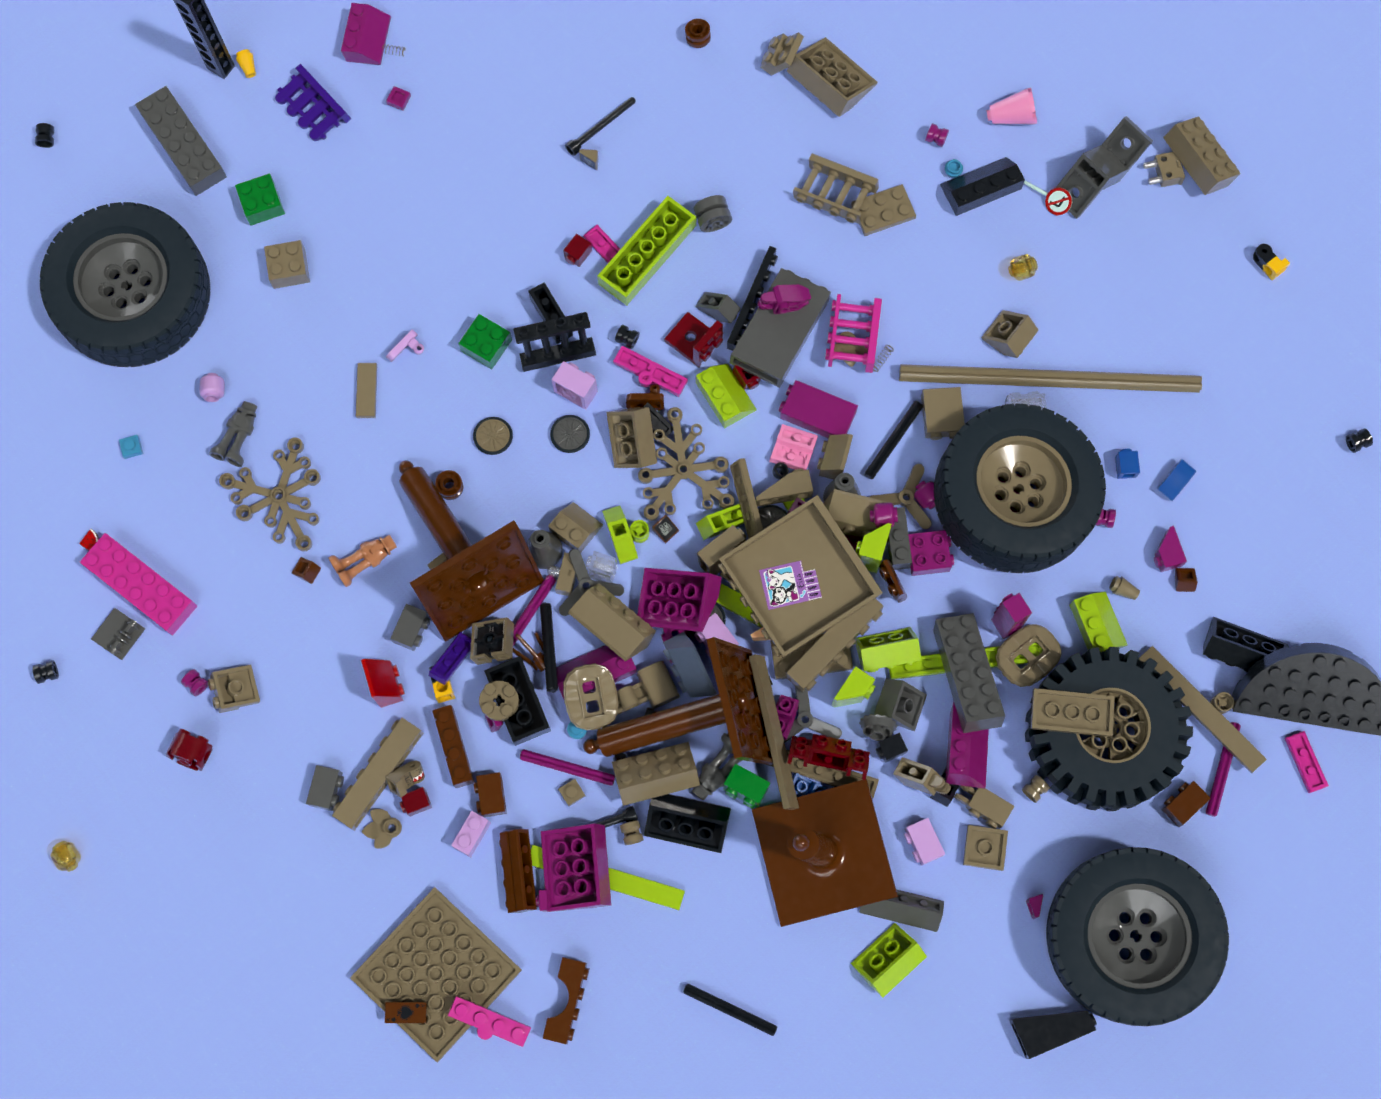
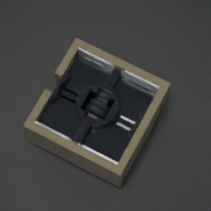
[470,617,514,665]

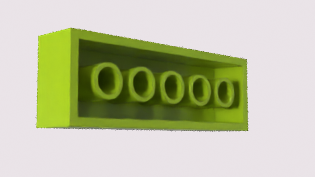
[597,196,696,306]

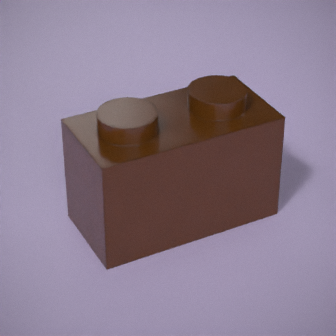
[474,772,507,817]
[1162,781,1211,827]

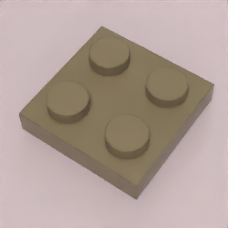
[963,825,1008,871]

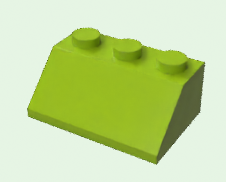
[696,364,757,429]
[855,523,892,573]
[1069,592,1128,652]
[855,627,922,672]
[851,923,927,998]

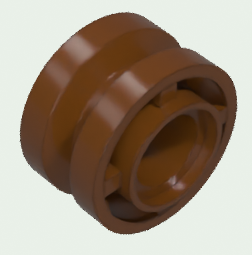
[685,19,711,48]
[435,470,464,500]

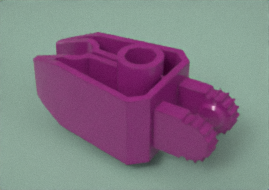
[757,284,811,315]

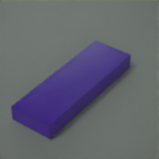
[428,632,471,685]

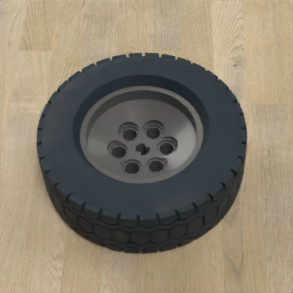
[40,202,211,367]
[1046,847,1229,1026]

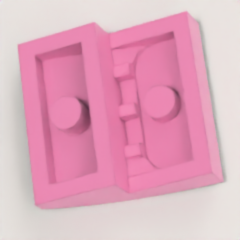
[770,424,818,470]

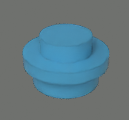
[945,159,963,178]
[567,722,587,739]

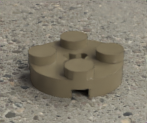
[479,681,519,721]

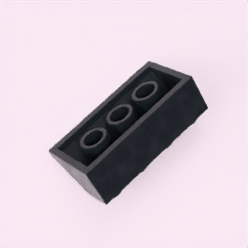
[940,157,1025,216]
[1203,617,1288,672]
[644,794,731,853]

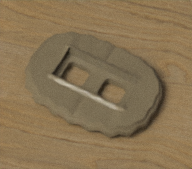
[995,624,1061,687]
[563,663,618,730]

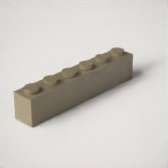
[786,599,884,693]
[332,718,424,831]

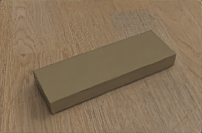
[356,363,377,418]

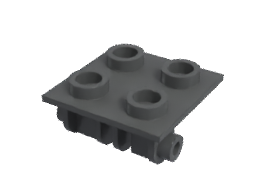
[91,608,145,660]

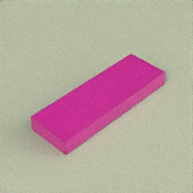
[583,225,620,263]
[1284,731,1329,793]

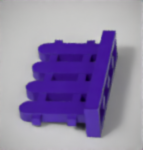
[275,64,351,141]

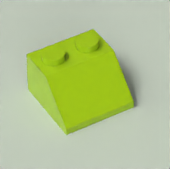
[831,666,876,708]

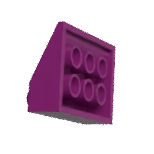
[637,568,722,632]
[541,823,612,912]

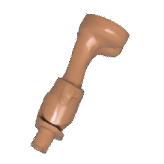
[328,535,397,587]

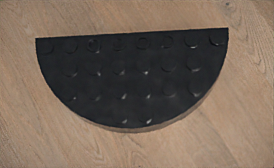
[1232,643,1381,736]

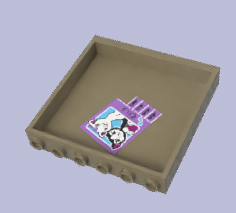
[718,495,883,659]

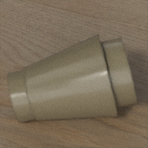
[1109,576,1140,600]

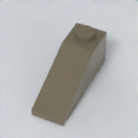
[756,469,813,507]

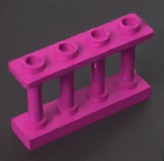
[825,294,882,373]

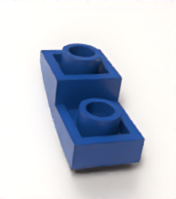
[1157,459,1196,501]
[792,773,828,797]

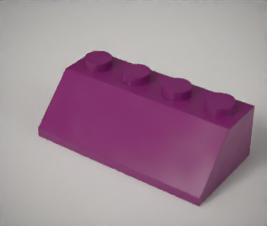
[556,645,637,699]
[945,702,989,789]

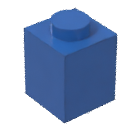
[1115,449,1140,479]

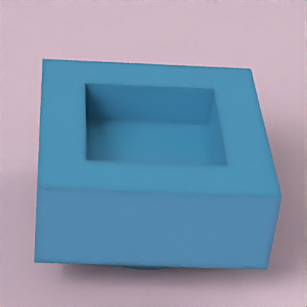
[119,435,143,459]

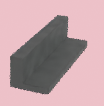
[859,890,944,932]

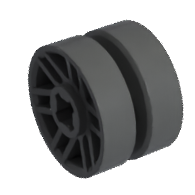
[693,195,732,232]

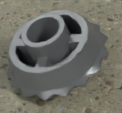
[859,714,898,741]

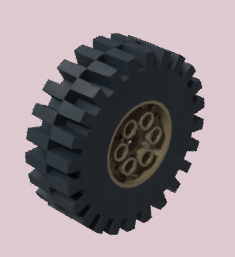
[1025,647,1193,811]

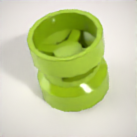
[630,520,649,543]

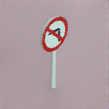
[1024,181,1072,215]

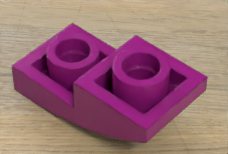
[776,695,799,740]

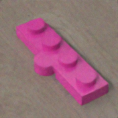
[613,346,688,397]
[448,996,531,1047]

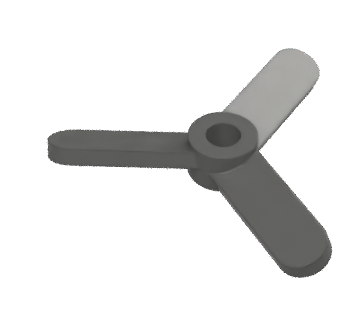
[559,549,624,616]
[784,686,842,743]

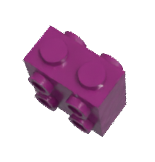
[908,530,954,576]

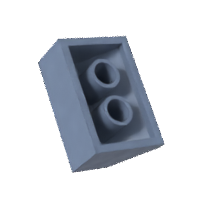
[663,632,717,697]

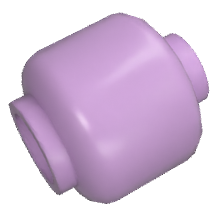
[199,373,225,402]

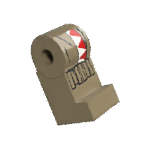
[385,761,425,797]

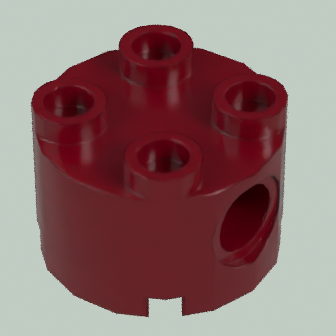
[166,729,213,771]

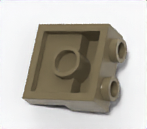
[761,32,804,76]
[208,665,260,713]

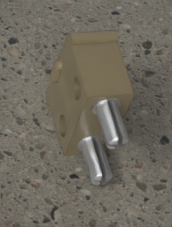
[1143,152,1185,187]

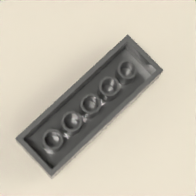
[135,86,227,196]
[933,613,1005,733]

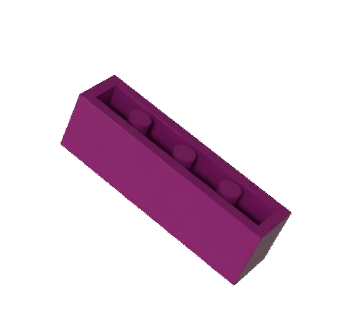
[991,593,1032,639]

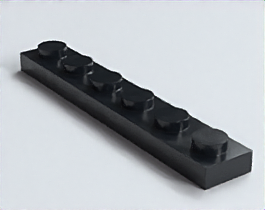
[727,246,778,351]

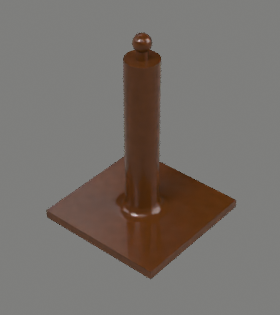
[399,460,544,642]
[583,637,773,765]
[752,779,898,927]

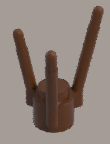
[513,632,545,672]

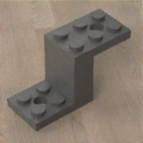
[1056,116,1153,219]

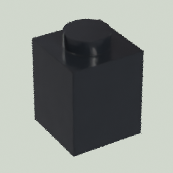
[875,733,908,763]

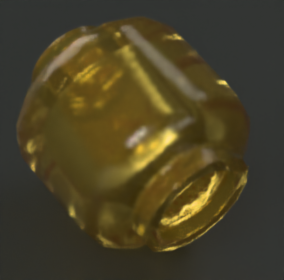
[1008,254,1038,281]
[50,841,81,872]

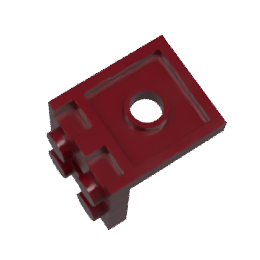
[664,312,723,367]

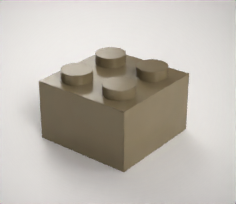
[264,240,310,289]

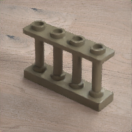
[793,153,879,224]

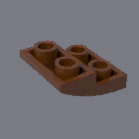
[879,559,907,603]

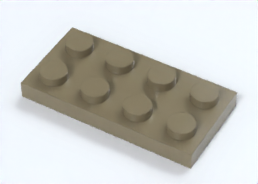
[770,634,853,680]
[1031,688,1115,737]

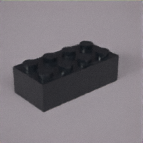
[484,656,551,746]

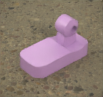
[386,329,424,362]

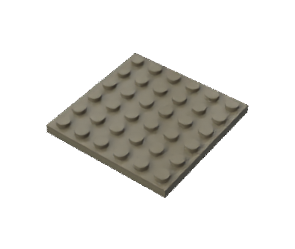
[350,887,522,1063]

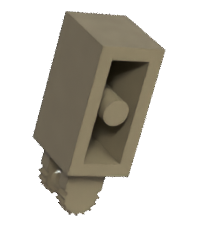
[893,757,951,796]
[954,786,1014,829]

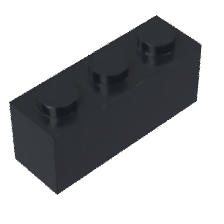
[528,282,573,344]

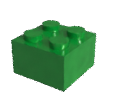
[235,173,285,226]
[458,314,512,370]
[723,764,770,809]

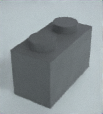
[390,604,431,651]
[306,765,344,811]

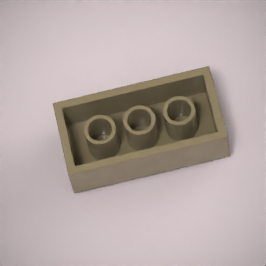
[1163,116,1241,195]
[612,742,700,806]

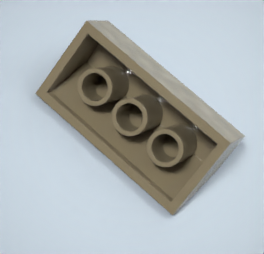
[568,583,656,661]

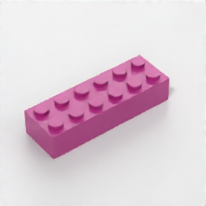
[80,533,197,636]

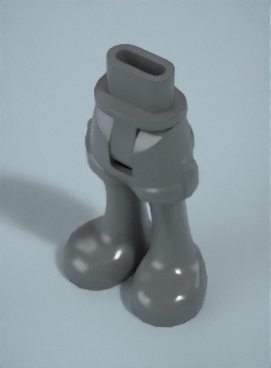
[209,401,257,467]
[692,733,743,801]

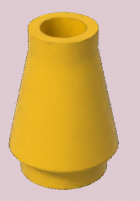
[236,49,256,78]

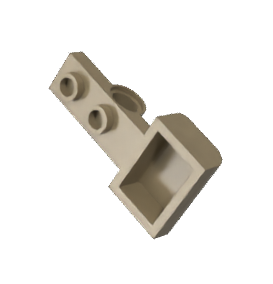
[597,661,680,715]

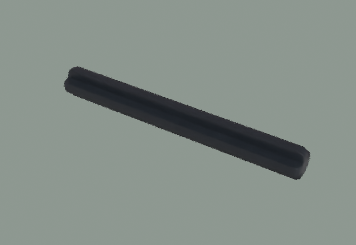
[865,401,923,479]
[540,602,558,693]
[683,984,777,1036]

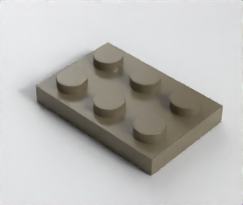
[851,184,916,236]

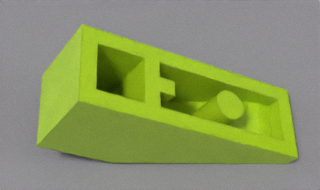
[696,504,744,540]

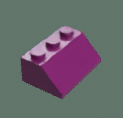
[341,3,391,65]

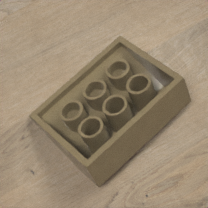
[787,37,878,117]

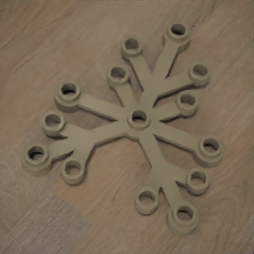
[638,407,734,521]
[219,437,321,552]

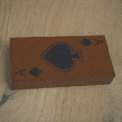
[385,1002,427,1023]

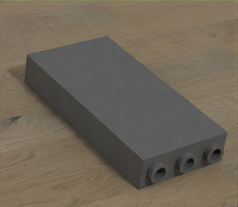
[730,268,831,388]

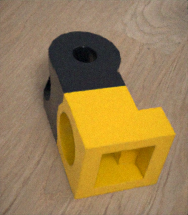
[1253,244,1290,281]
[429,666,456,703]

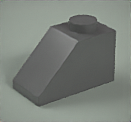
[695,292,741,323]

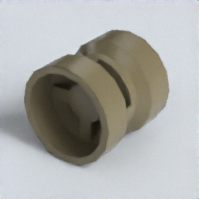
[1210,692,1234,714]
[1022,775,1050,803]
[620,821,644,845]

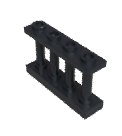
[513,312,596,372]

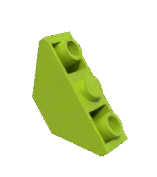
[602,505,638,564]

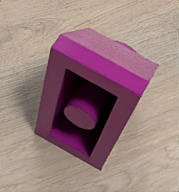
[1154,526,1187,572]

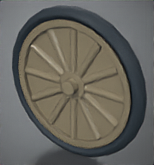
[473,417,513,455]

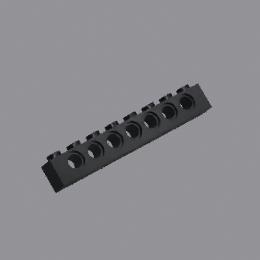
[173,0,235,79]

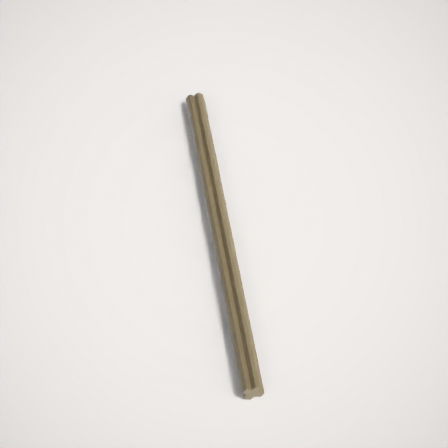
[899,364,1202,393]

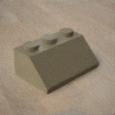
[606,407,657,468]
[823,489,888,539]

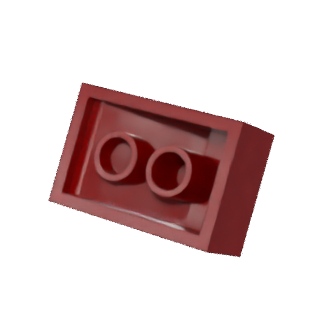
[361,659,405,708]

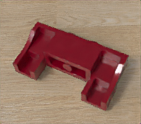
[787,734,870,780]

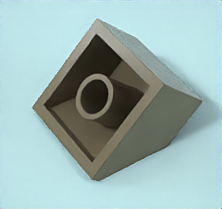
[981,310,1038,358]
[817,434,853,480]
[548,502,603,553]

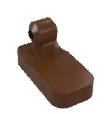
[626,384,664,410]

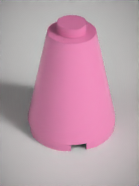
[986,87,1037,124]

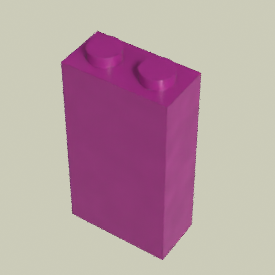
[779,380,858,439]

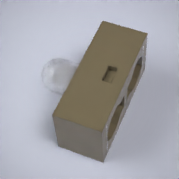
[547,552,576,596]

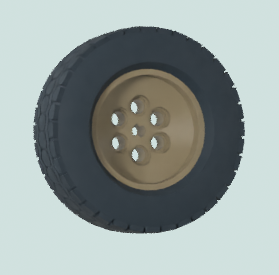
[934,403,1106,573]

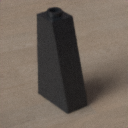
[1009,1011,1097,1059]

